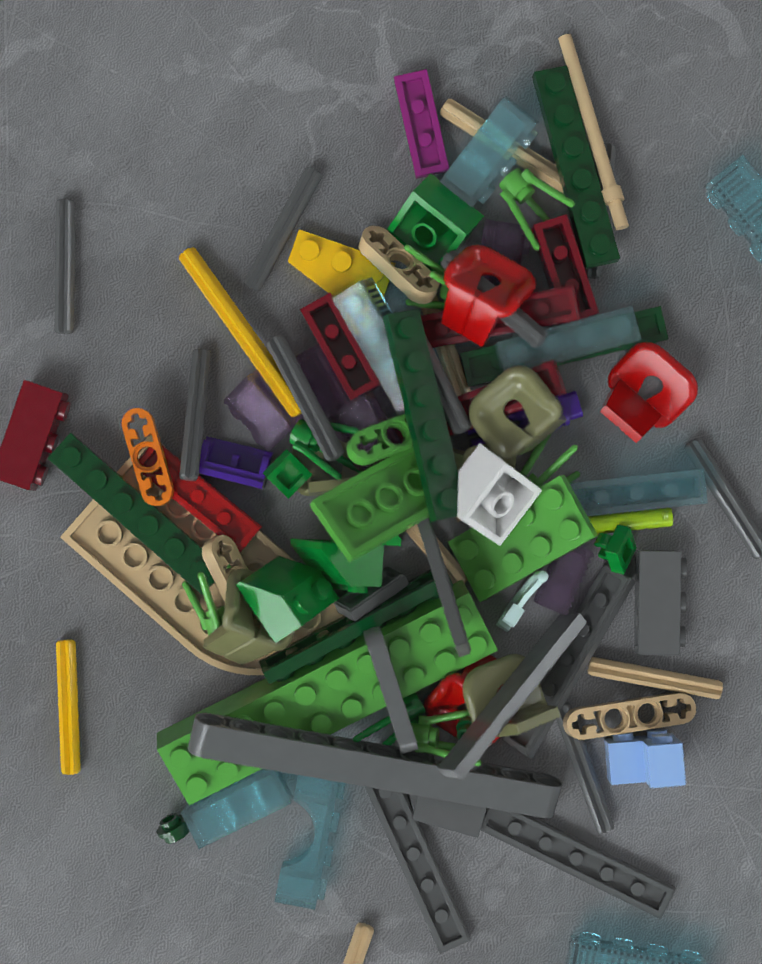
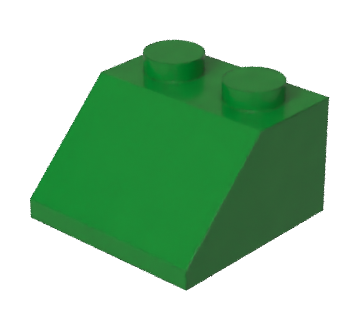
[387,173,484,271]
[290,538,384,593]
[236,556,339,643]

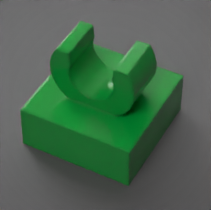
[263,449,313,499]
[594,524,637,574]

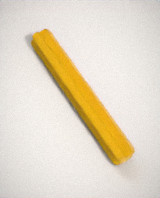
[56,639,81,775]

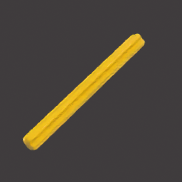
[179,247,302,418]

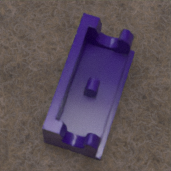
[199,436,273,489]

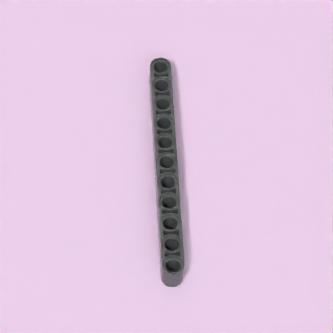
[188,713,562,818]

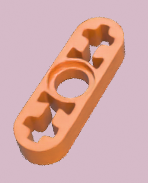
[122,408,174,506]

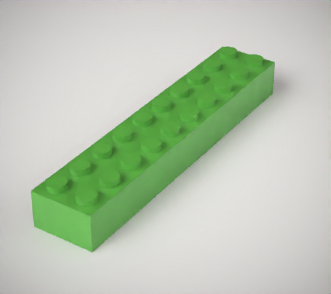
[157,580,498,805]

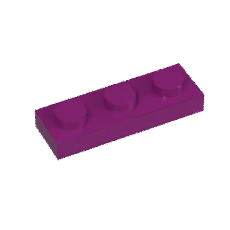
[394,69,449,179]

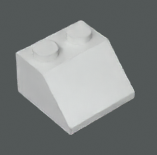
[458,444,542,546]

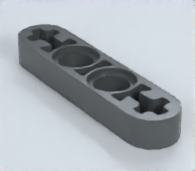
[363,626,418,754]

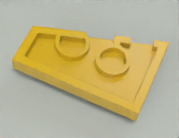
[288,229,396,328]

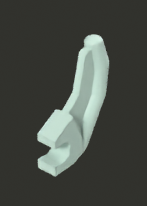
[496,571,548,632]

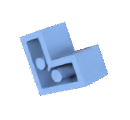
[604,729,686,788]

